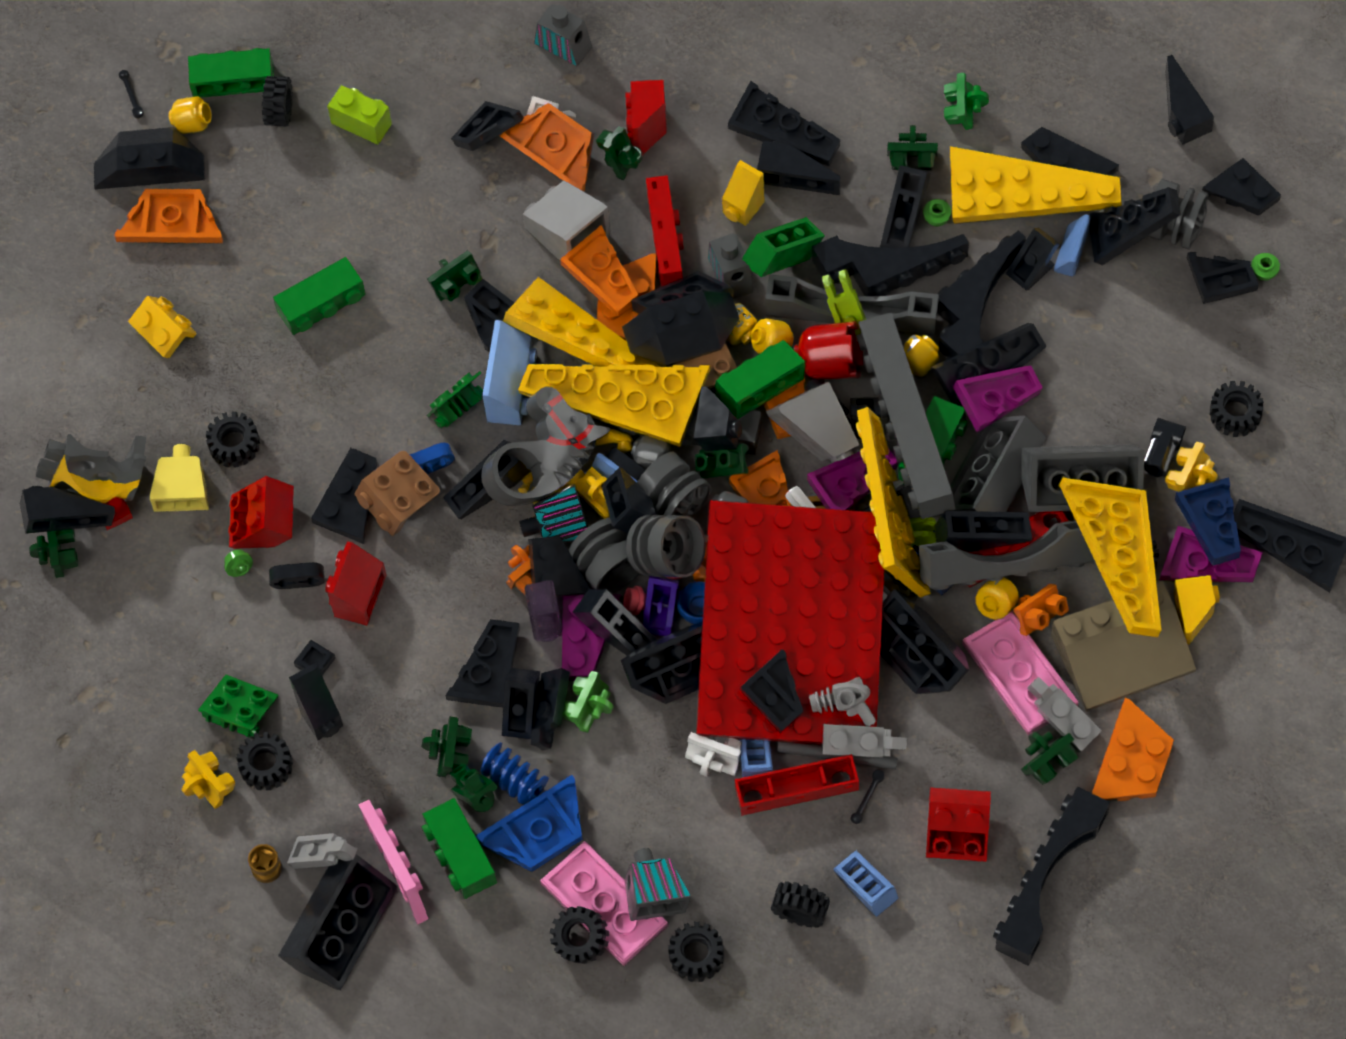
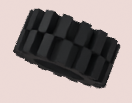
[262,76,293,127]
[1210,381,1264,437]
[206,411,260,468]
[236,732,293,791]
[770,882,830,928]
[550,906,610,964]
[668,922,724,982]

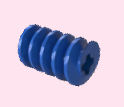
[480,742,549,805]

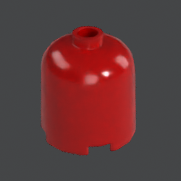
[794,321,863,379]

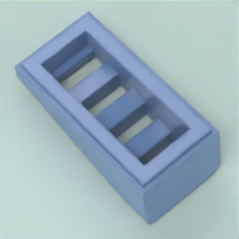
[739,739,773,778]
[833,850,898,916]

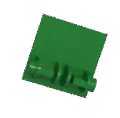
[426,371,483,429]
[198,674,278,738]

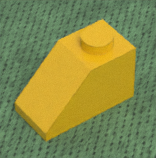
[722,160,765,226]
[1173,575,1220,645]

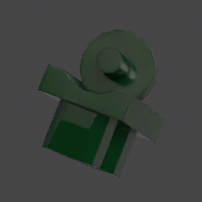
[887,125,938,171]
[596,126,643,180]
[427,250,482,302]
[694,444,748,479]
[29,529,79,578]
[421,716,472,778]
[1021,731,1078,785]
[449,763,498,812]

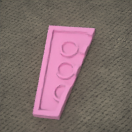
[359,800,428,924]

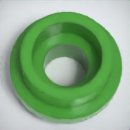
[923,199,951,227]
[1251,253,1280,281]
[224,549,253,577]

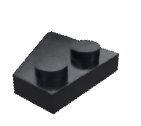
[451,101,524,151]
[1202,158,1281,216]
[1187,252,1259,304]
[464,279,514,352]
[528,536,590,598]
[739,649,803,733]

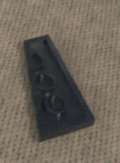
[728,81,840,167]
[1088,187,1181,265]
[930,323,1047,408]
[1233,499,1346,593]

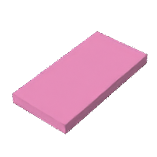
[962,611,1078,736]
[540,841,668,966]

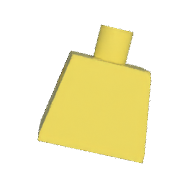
[150,444,209,512]

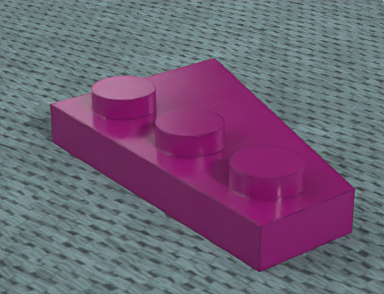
[953,365,1043,433]
[807,450,898,510]
[1159,526,1263,583]
[562,594,622,681]

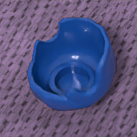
[677,581,705,625]

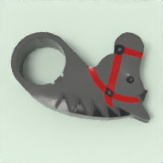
[482,387,610,506]

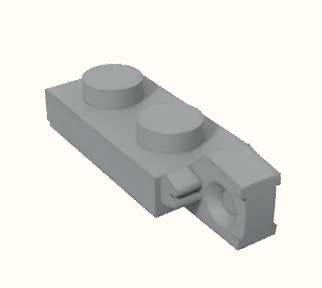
[1027,677,1102,753]
[822,724,907,757]
[287,833,358,869]

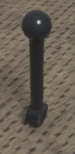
[119,70,144,118]
[850,769,885,824]

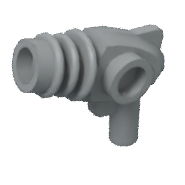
[809,677,876,726]

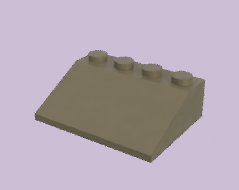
[1051,581,1196,711]

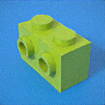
[327,85,392,145]

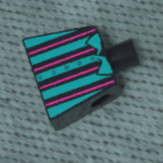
[519,483,588,543]

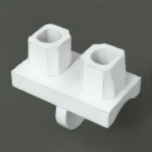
[685,732,741,777]

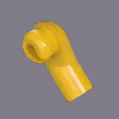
[595,429,634,453]

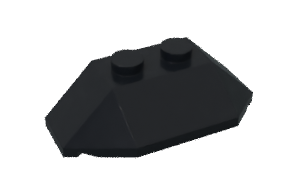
[94,127,205,190]
[622,291,740,367]
[880,589,969,694]
[621,622,702,704]

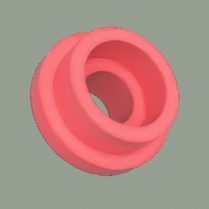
[623,586,647,615]

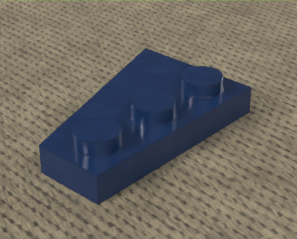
[1175,477,1241,566]

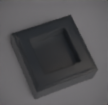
[294,640,336,676]

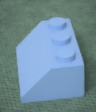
[482,320,537,425]

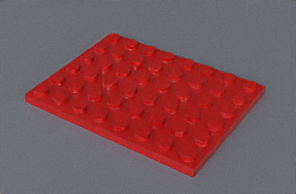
[696,500,884,744]

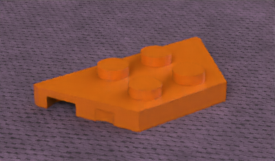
[498,103,594,192]
[115,189,223,243]
[597,253,657,341]
[1092,698,1174,802]

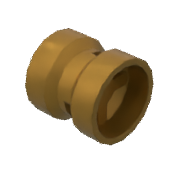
[248,844,282,883]

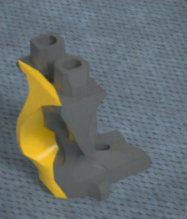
[36,434,147,503]

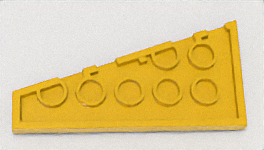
[950,146,1122,224]
[503,277,661,367]
[518,364,710,447]
[856,407,931,598]
[1059,478,1162,638]

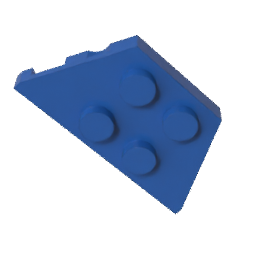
[476,775,582,872]

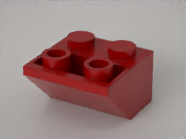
[625,80,667,155]
[228,476,294,549]
[325,541,387,626]
[926,787,991,862]

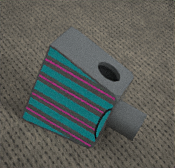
[534,4,592,66]
[708,233,753,299]
[625,848,691,921]

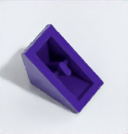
[643,576,680,637]

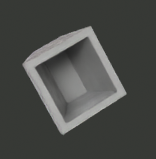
[523,180,611,260]
[766,382,859,463]

